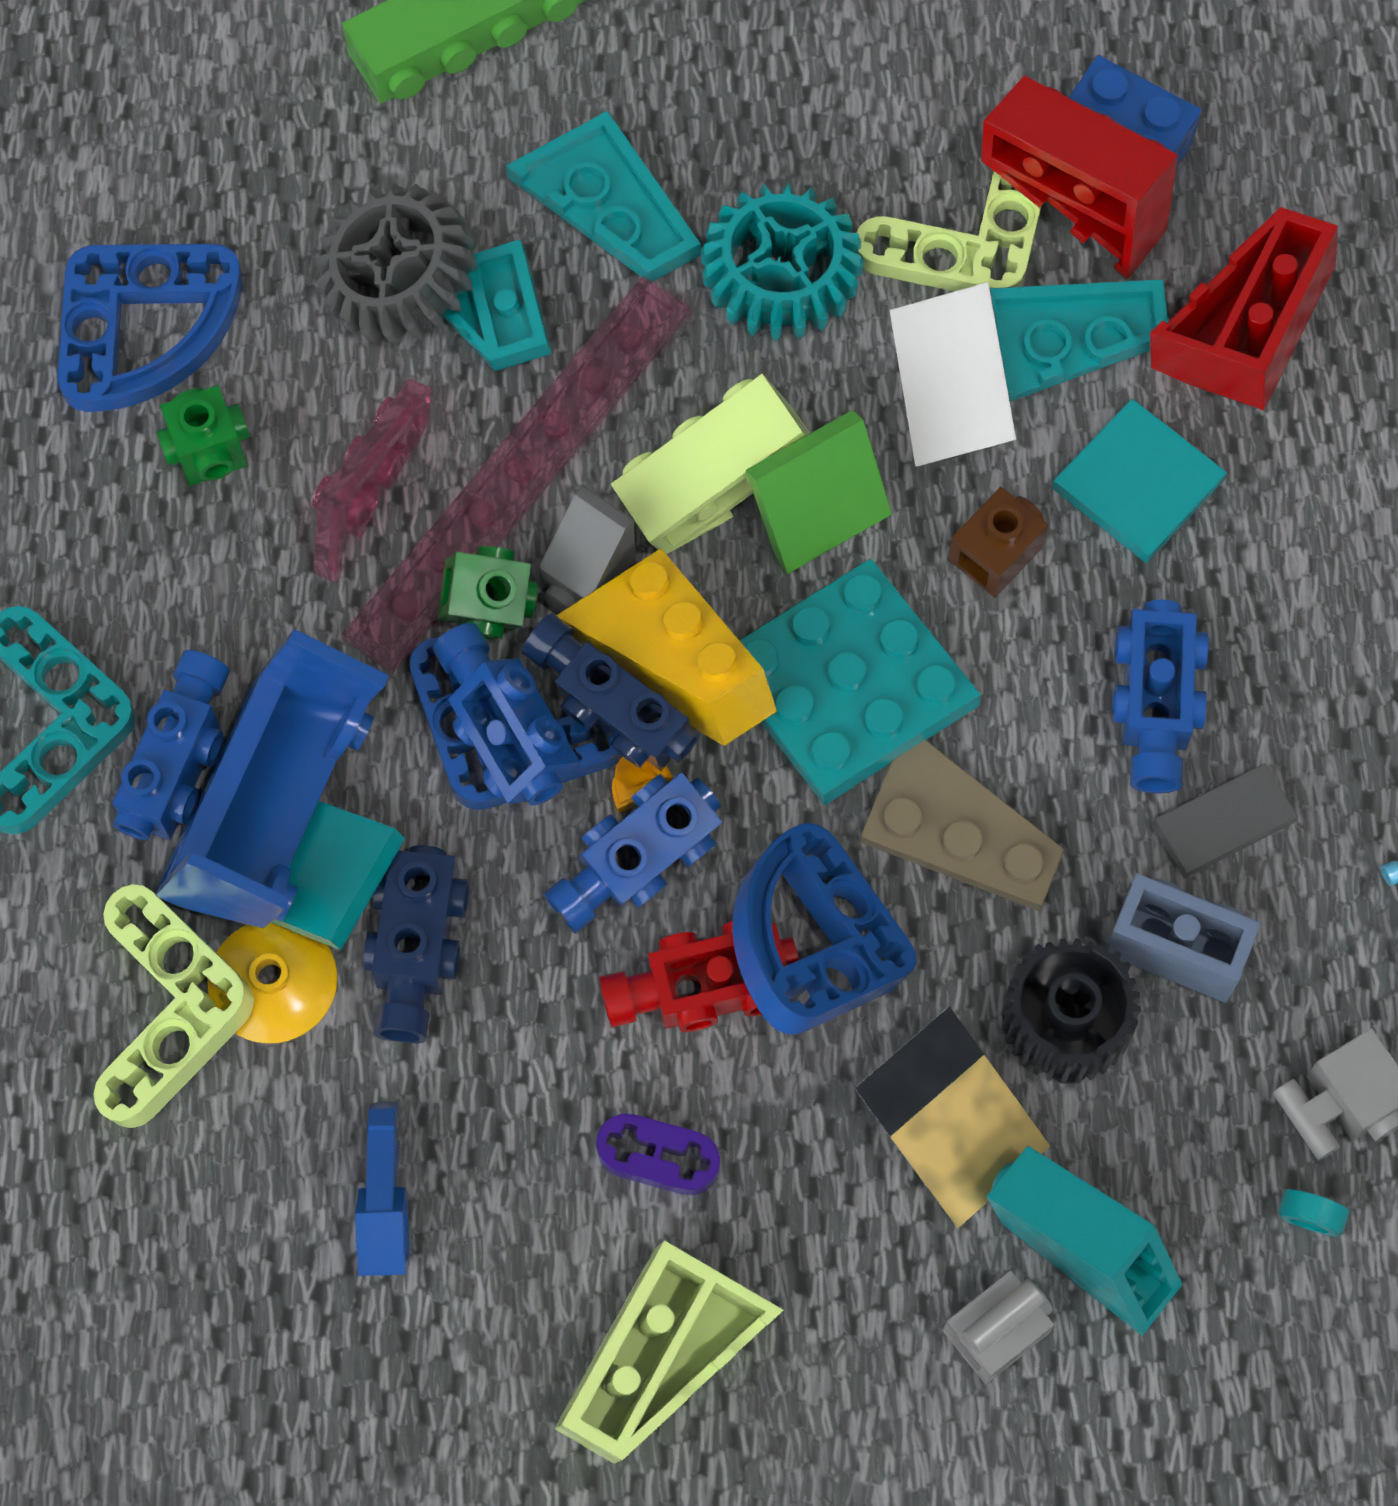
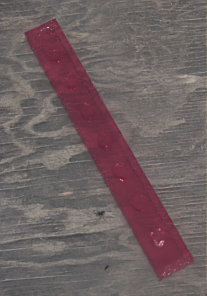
[342,276,691,674]

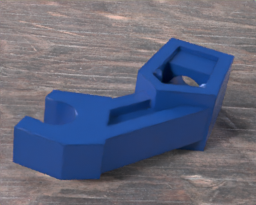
[355,1102,409,1276]

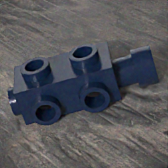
[522,613,701,771]
[363,845,469,1044]

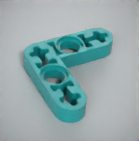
[0,606,136,835]

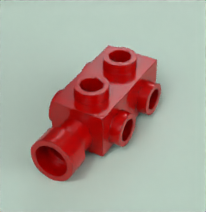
[599,920,799,1032]

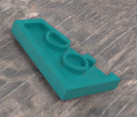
[506,111,701,283]
[989,279,1168,402]

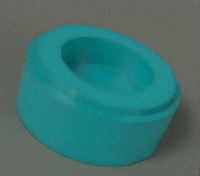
[1277,1189,1350,1237]

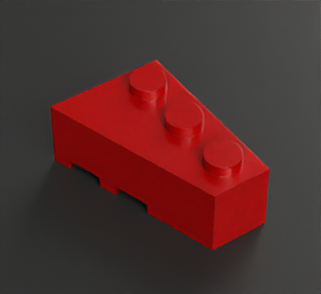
[981,75,1178,279]
[1150,207,1338,410]

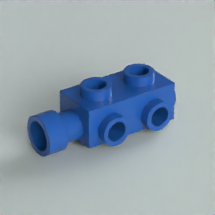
[1112,600,1208,794]
[432,623,580,806]
[112,650,230,841]
[543,772,723,934]

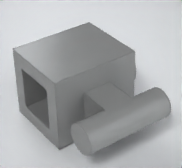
[1272,1028,1398,1161]
[943,1270,1055,1385]

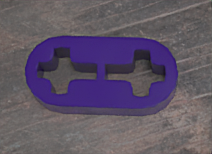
[596,1113,720,1195]

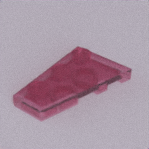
[312,378,432,583]

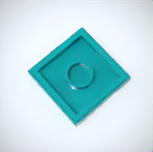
[1052,398,1227,564]
[271,801,405,950]

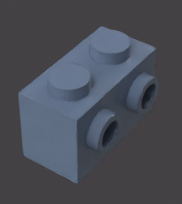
[1108,873,1261,1003]

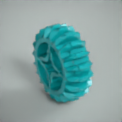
[701,181,863,342]

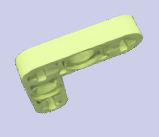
[856,172,1041,291]
[93,884,254,1128]

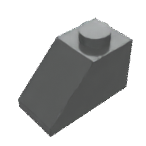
[539,485,636,613]

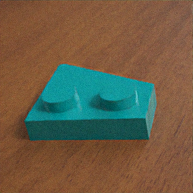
[442,239,553,371]

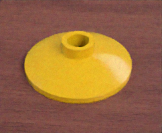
[208,922,337,1044]

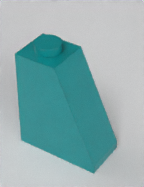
[986,1145,1183,1336]

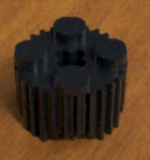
[1001,938,1141,1084]

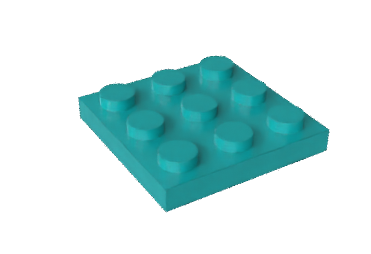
[739,558,981,806]

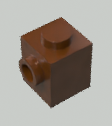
[948,486,1049,598]

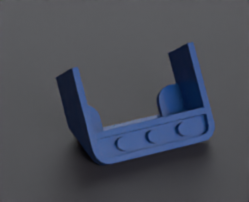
[156,629,389,928]

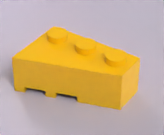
[556,548,777,746]

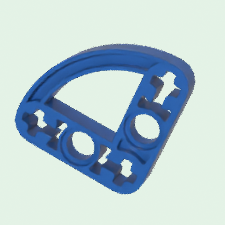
[57,244,243,412]
[732,823,917,1035]

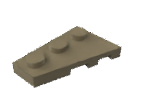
[860,740,1064,911]

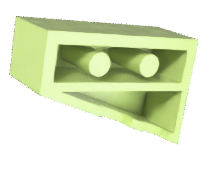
[611,374,810,555]
[554,1240,783,1463]

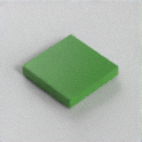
[746,410,892,574]

